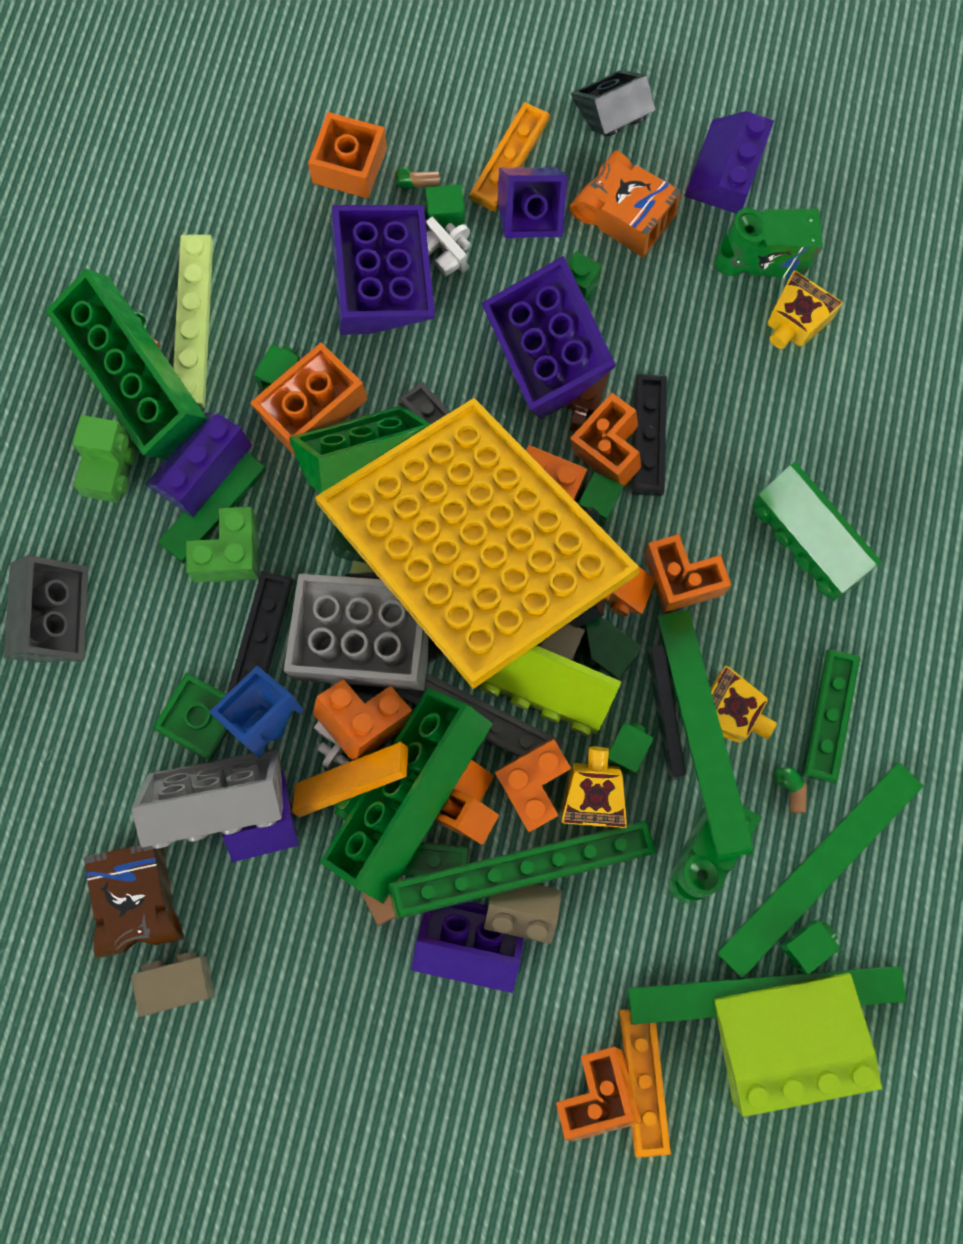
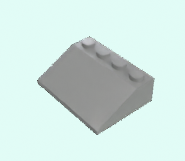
[284,574,429,691]
[131,748,283,849]

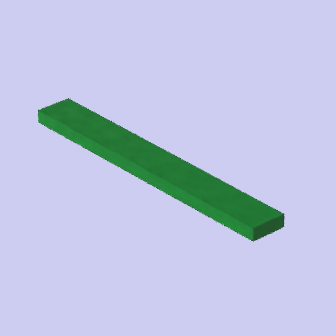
[657,610,754,860]
[716,762,924,979]
[388,820,656,920]
[627,966,906,1025]

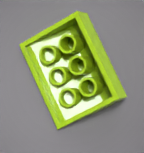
[480,645,621,736]
[714,973,882,1117]

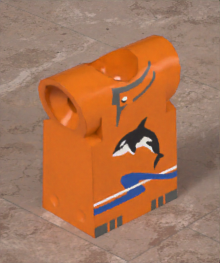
[569,150,681,258]

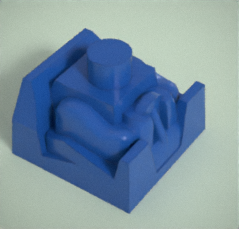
[209,666,303,758]

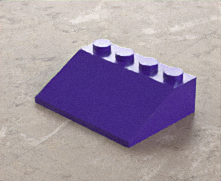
[330,205,435,335]
[481,256,616,419]

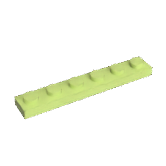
[173,235,213,408]

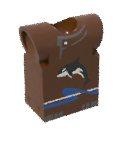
[84,845,184,958]

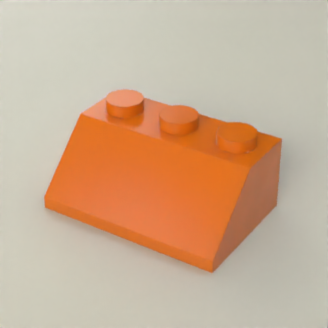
[250,342,368,457]

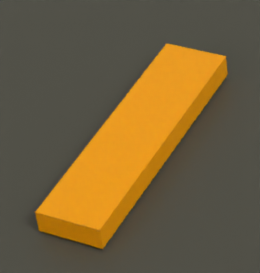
[469,102,550,212]
[292,742,408,817]
[619,1009,671,1158]

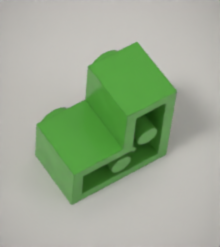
[72,415,137,503]
[186,507,258,583]

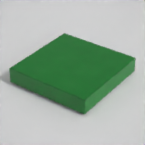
[152,672,229,762]

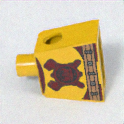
[767,270,843,349]
[710,665,777,743]
[561,746,627,828]

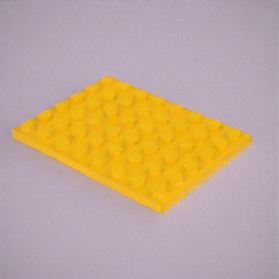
[315,398,639,689]

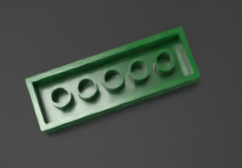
[45,268,208,459]
[319,687,493,904]

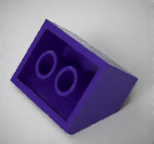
[684,111,774,214]
[146,413,253,517]
[411,901,524,993]

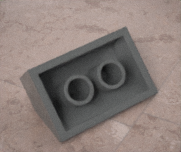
[4,555,89,662]

